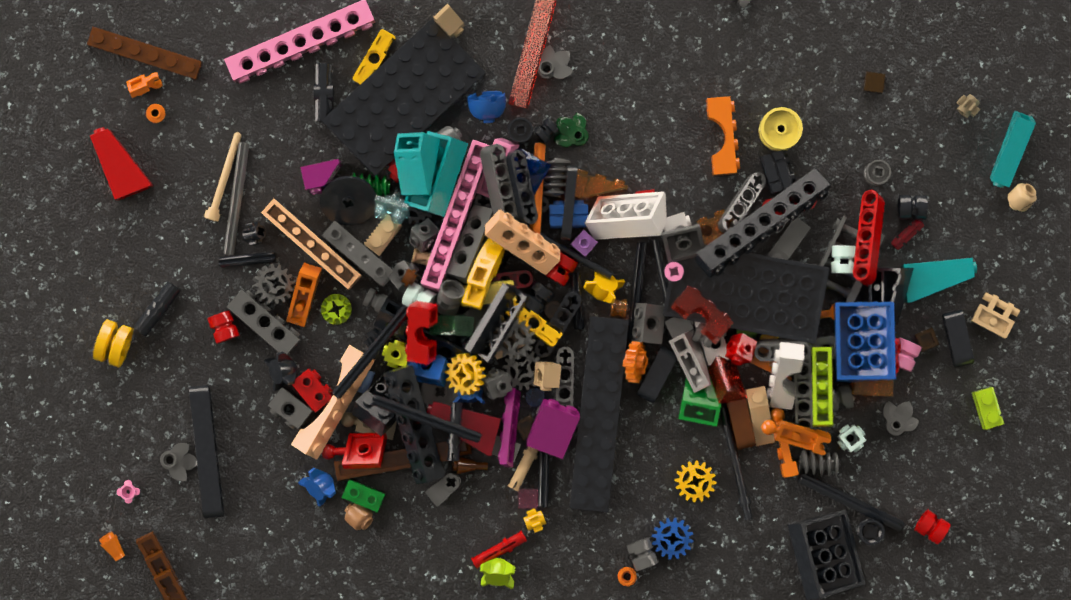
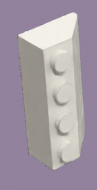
[585,192,667,240]

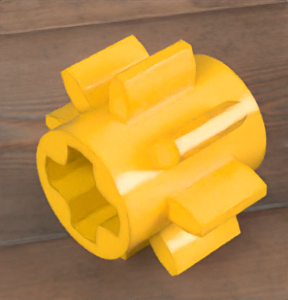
[523,508,546,533]

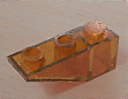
[575,169,628,199]

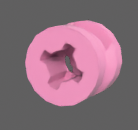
[664,262,684,282]

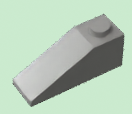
[669,329,711,393]

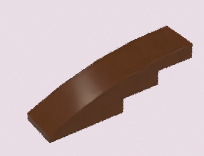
[136,531,188,600]

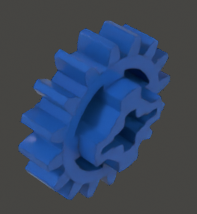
[652,517,693,559]

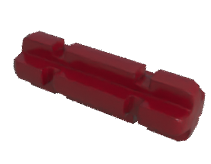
[891,220,924,250]

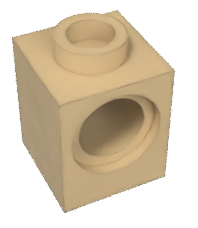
[533,362,561,391]

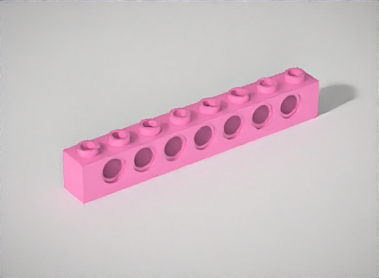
[224,0,375,83]
[421,140,489,292]

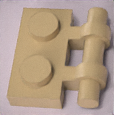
[971,292,1020,339]

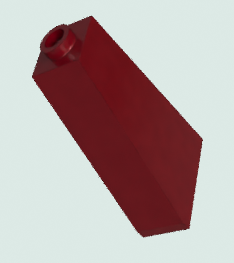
[426,401,501,456]

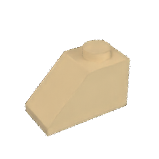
[434,4,465,38]

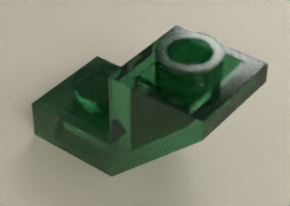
[430,315,474,337]

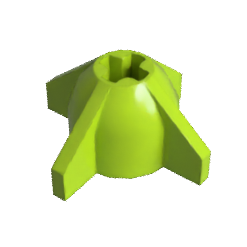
[480,558,515,589]

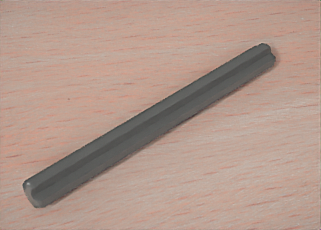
[224,142,249,256]

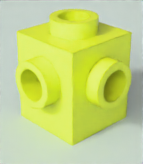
[382,340,408,368]

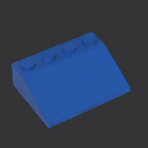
[834,302,896,382]

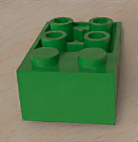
[678,366,726,427]

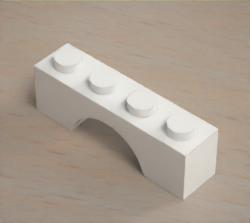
[766,342,804,410]

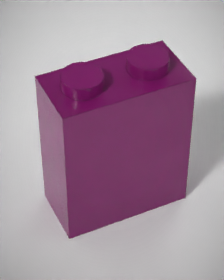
[527,399,580,459]

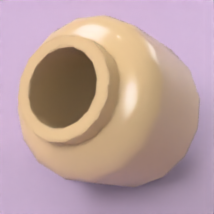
[1008,183,1037,212]

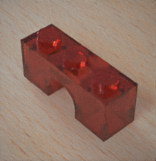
[671,285,734,344]

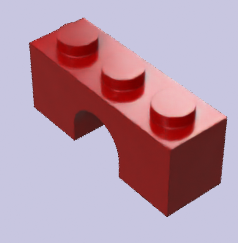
[405,301,438,365]

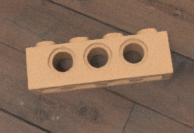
[485,209,560,275]

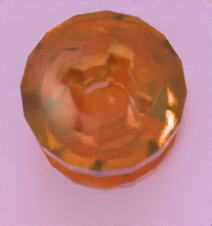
[610,299,627,318]

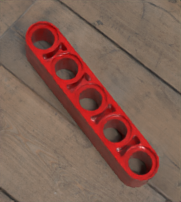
[853,190,885,286]

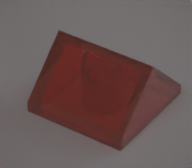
[708,356,747,403]

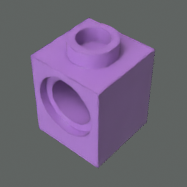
[571,230,598,257]

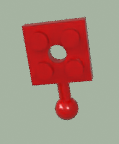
[321,433,387,469]

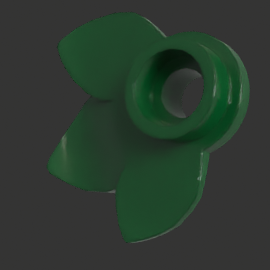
[554,113,589,148]

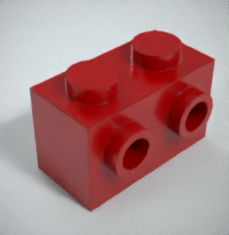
[292,368,333,413]

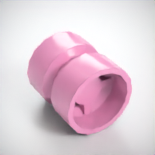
[898,338,922,372]

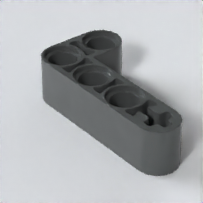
[480,144,528,218]
[536,346,574,413]

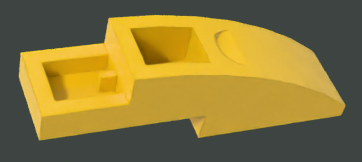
[462,237,506,310]

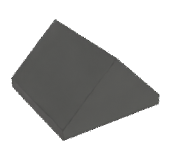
[662,224,705,263]

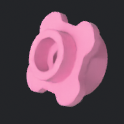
[117,480,140,503]

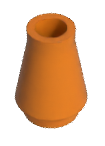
[99,531,125,561]

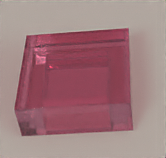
[518,489,538,508]

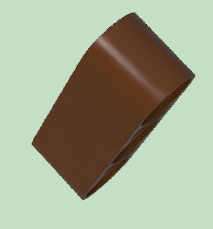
[725,392,756,450]

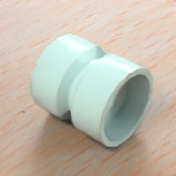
[831,246,856,274]
[402,282,438,306]

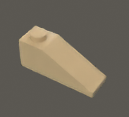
[744,386,775,446]

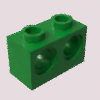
[342,479,386,512]

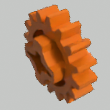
[623,341,648,383]

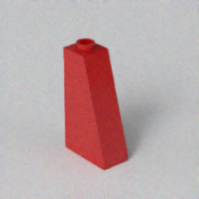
[90,127,153,201]

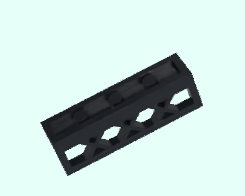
[465,283,530,363]

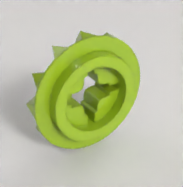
[321,294,352,325]

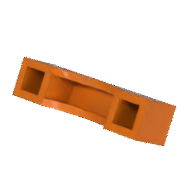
[706,96,740,176]

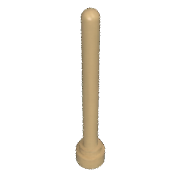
[204,132,241,222]

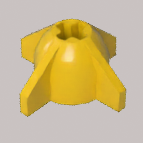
[583,271,625,303]

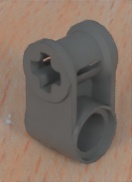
[425,473,461,507]

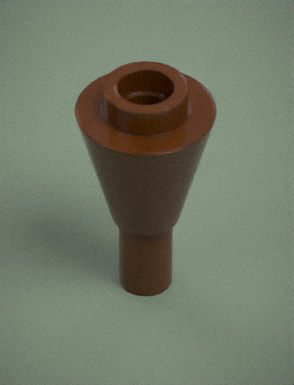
[452,456,488,475]

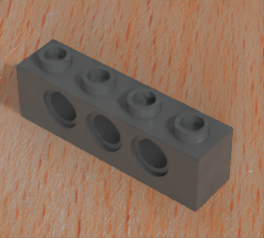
[446,205,494,284]
[227,289,301,355]

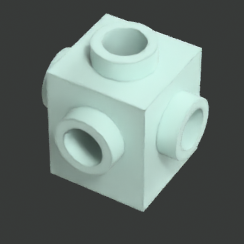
[837,424,866,452]

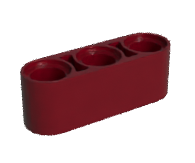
[492,270,533,289]

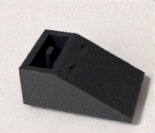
[352,367,420,437]

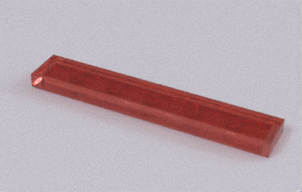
[508,0,557,109]

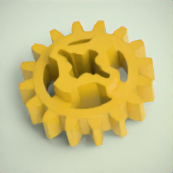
[445,353,486,395]
[674,460,717,502]

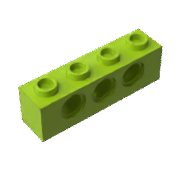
[812,347,833,427]

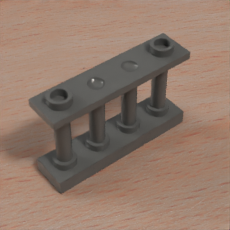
[819,216,885,302]
[322,221,393,287]

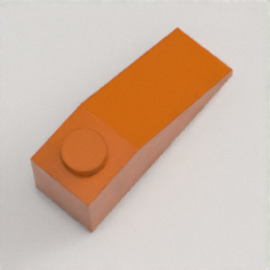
[286,263,322,327]

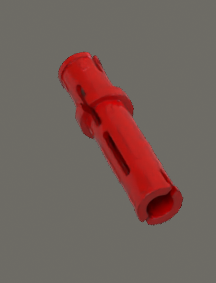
[471,530,527,569]

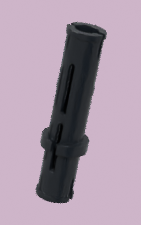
[447,402,463,461]

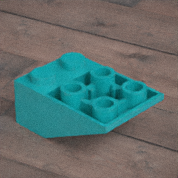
[394,133,440,196]

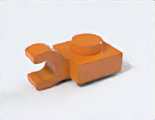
[126,72,163,98]

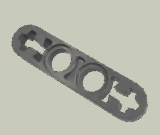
[718,172,766,233]

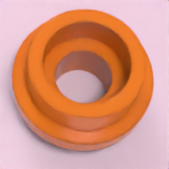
[146,104,165,123]
[618,567,637,586]

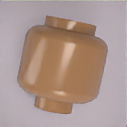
[344,503,373,530]

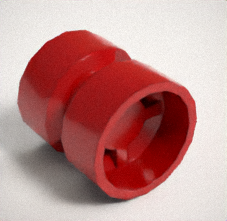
[546,252,578,286]
[207,310,240,344]
[914,509,951,545]

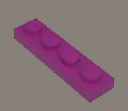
[498,388,521,468]

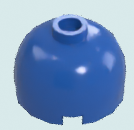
[467,91,506,123]

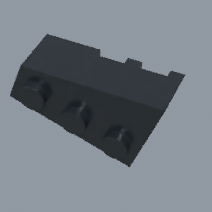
[869,267,914,325]

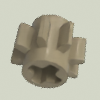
[956,94,981,118]

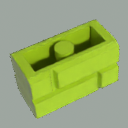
[971,387,1004,430]

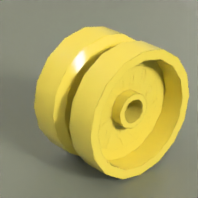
[758,107,803,151]

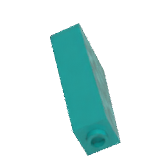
[990,111,1036,188]
[901,258,977,303]

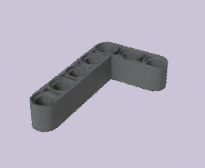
[754,339,813,429]

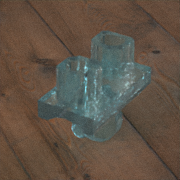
[374,192,410,224]

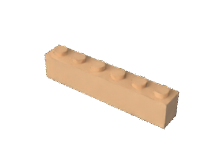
[261,199,362,290]

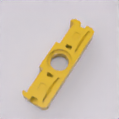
[353,29,396,85]
[505,300,562,347]

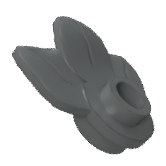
[537,45,573,79]
[883,401,919,436]
[160,443,197,481]

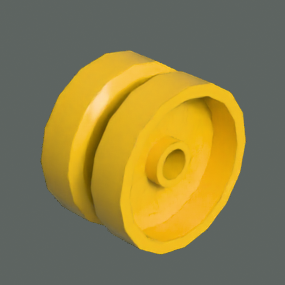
[93,319,133,367]

